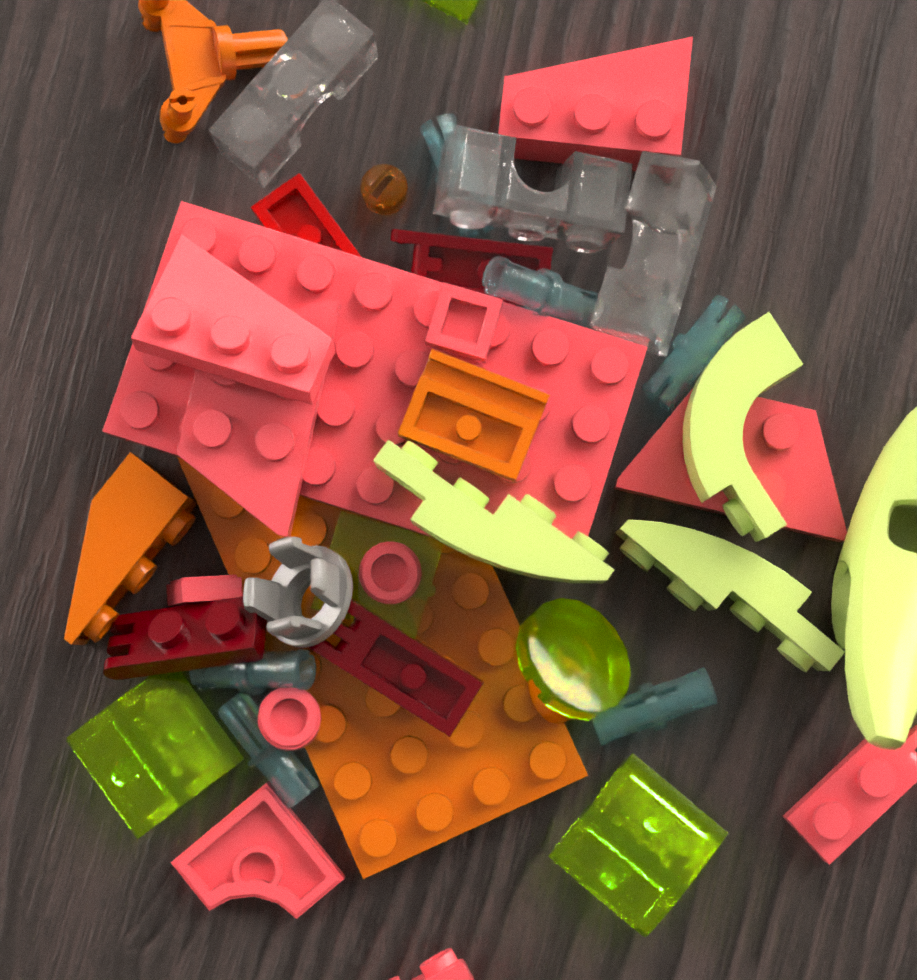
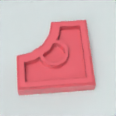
[171,781,346,919]

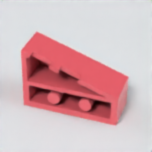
[497,37,693,175]

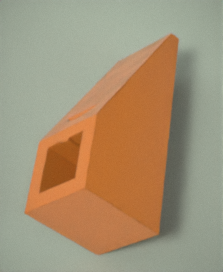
[64,452,197,645]

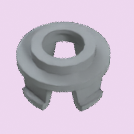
[243,536,353,648]

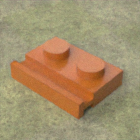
[398,349,550,483]

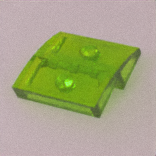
[66,672,244,840]
[548,753,729,937]

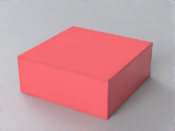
[425,282,503,363]

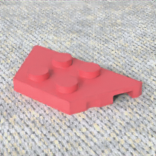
[176,299,341,537]
[614,387,847,542]

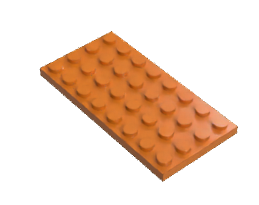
[177,457,588,879]

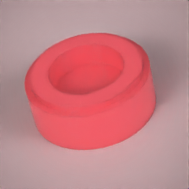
[359,541,422,604]
[258,686,321,751]

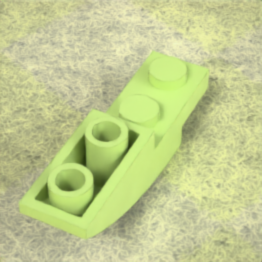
[373,440,614,583]
[616,519,845,672]

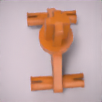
[138,0,290,144]

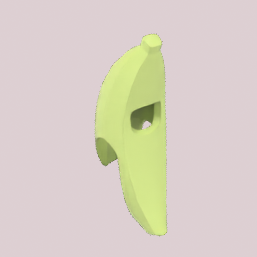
[831,407,917,750]

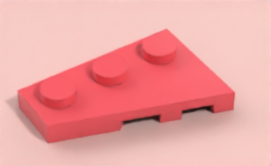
[131,234,335,405]

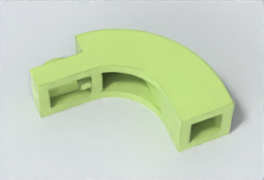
[682,312,803,542]

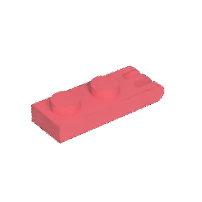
[783,725,917,865]

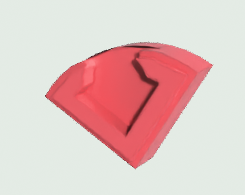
[166,575,243,606]

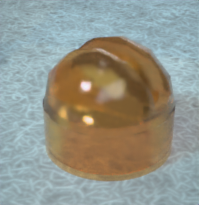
[360,164,409,215]

